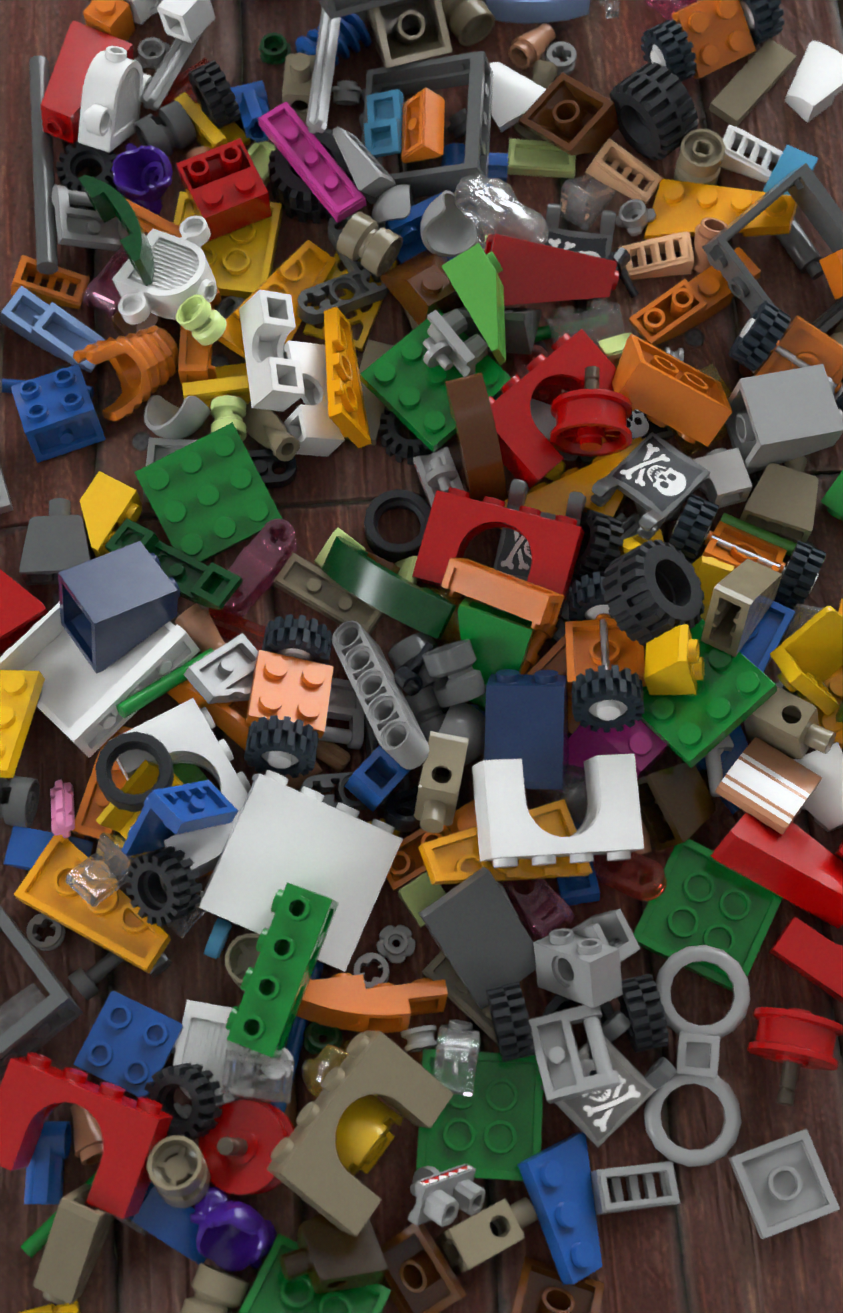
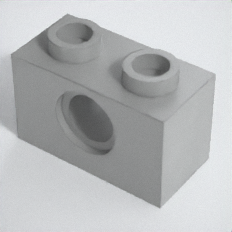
[534,928,623,1008]

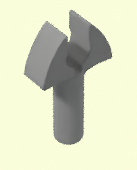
[704,735,734,797]

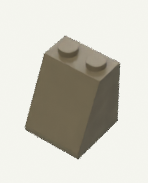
[365,0,453,69]

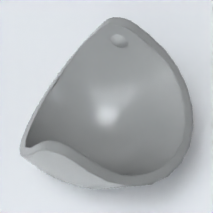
[371,184,414,230]
[420,190,478,257]
[144,395,211,440]
[439,702,485,766]

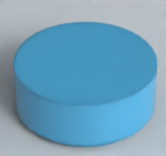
[203,917,232,959]

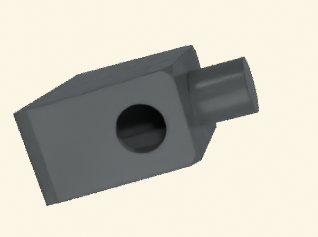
[19,498,94,585]

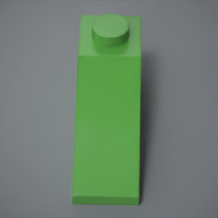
[442,243,506,365]

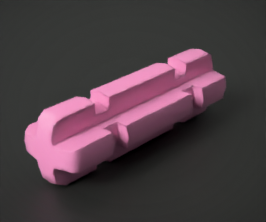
[50,779,75,838]

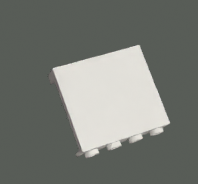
[0,601,200,758]
[195,770,403,972]

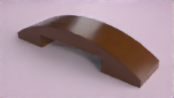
[445,373,508,502]

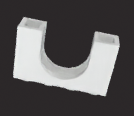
[109,698,251,879]
[472,754,644,868]

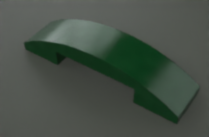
[78,175,154,286]
[105,519,243,610]
[322,536,457,639]

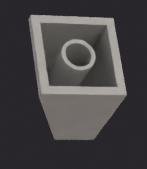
[725,364,843,475]

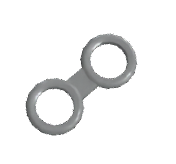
[644,945,751,1167]

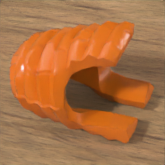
[73,325,179,421]

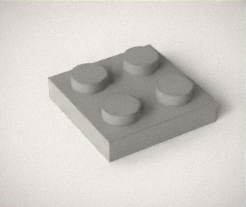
[729,1129,840,1239]

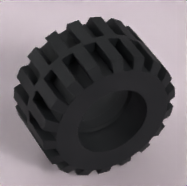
[609,62,698,161]
[268,129,356,224]
[602,539,705,646]

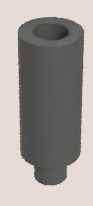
[775,217,824,280]

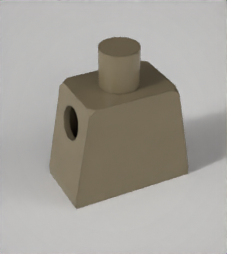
[282,53,315,127]
[740,456,819,543]
[744,686,836,759]
[414,731,469,833]
[436,1197,538,1275]

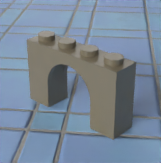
[267,1030,454,1236]

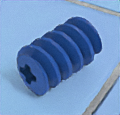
[295,13,371,67]

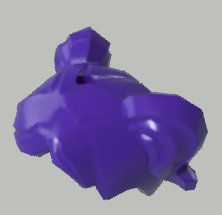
[112,143,173,215]
[190,1187,277,1272]

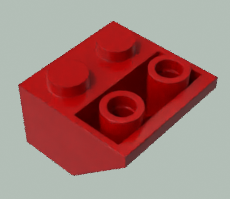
[176,138,272,242]

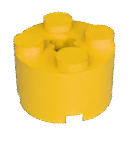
[335,1094,403,1181]

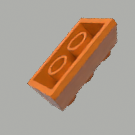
[612,334,733,447]

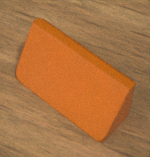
[401,88,445,163]

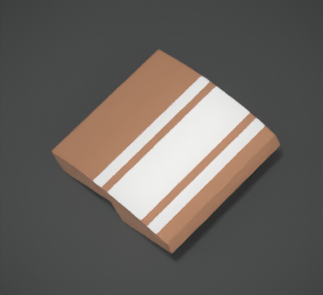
[715,737,822,834]

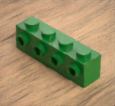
[226,882,338,1058]

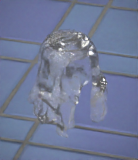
[455,173,549,250]

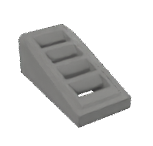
[332,126,396,198]
[591,1161,680,1215]

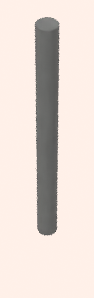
[29,56,58,274]

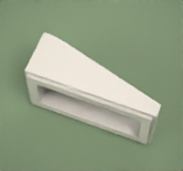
[720,125,783,183]

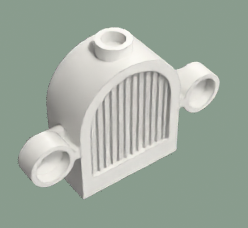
[78,46,153,153]
[112,216,217,325]
[171,1000,294,1108]

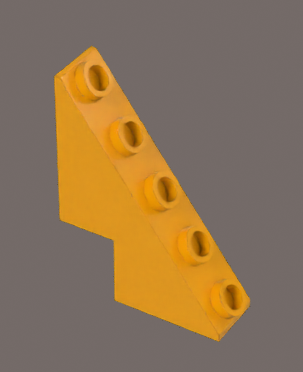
[500,437,645,529]

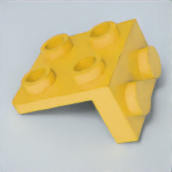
[770,606,843,716]

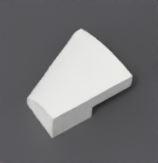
[785,40,843,123]
[489,62,546,132]
[794,742,843,832]

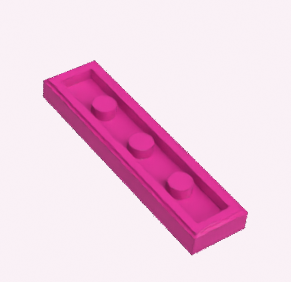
[258,101,366,223]

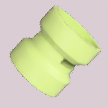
[176,294,227,346]
[211,396,246,441]

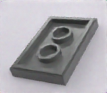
[419,867,536,1009]

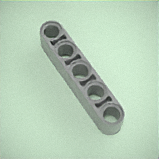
[332,620,429,770]

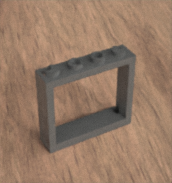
[360,51,493,204]
[702,163,843,334]
[0,905,83,1081]

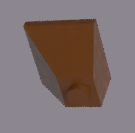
[518,72,619,156]
[380,249,464,325]

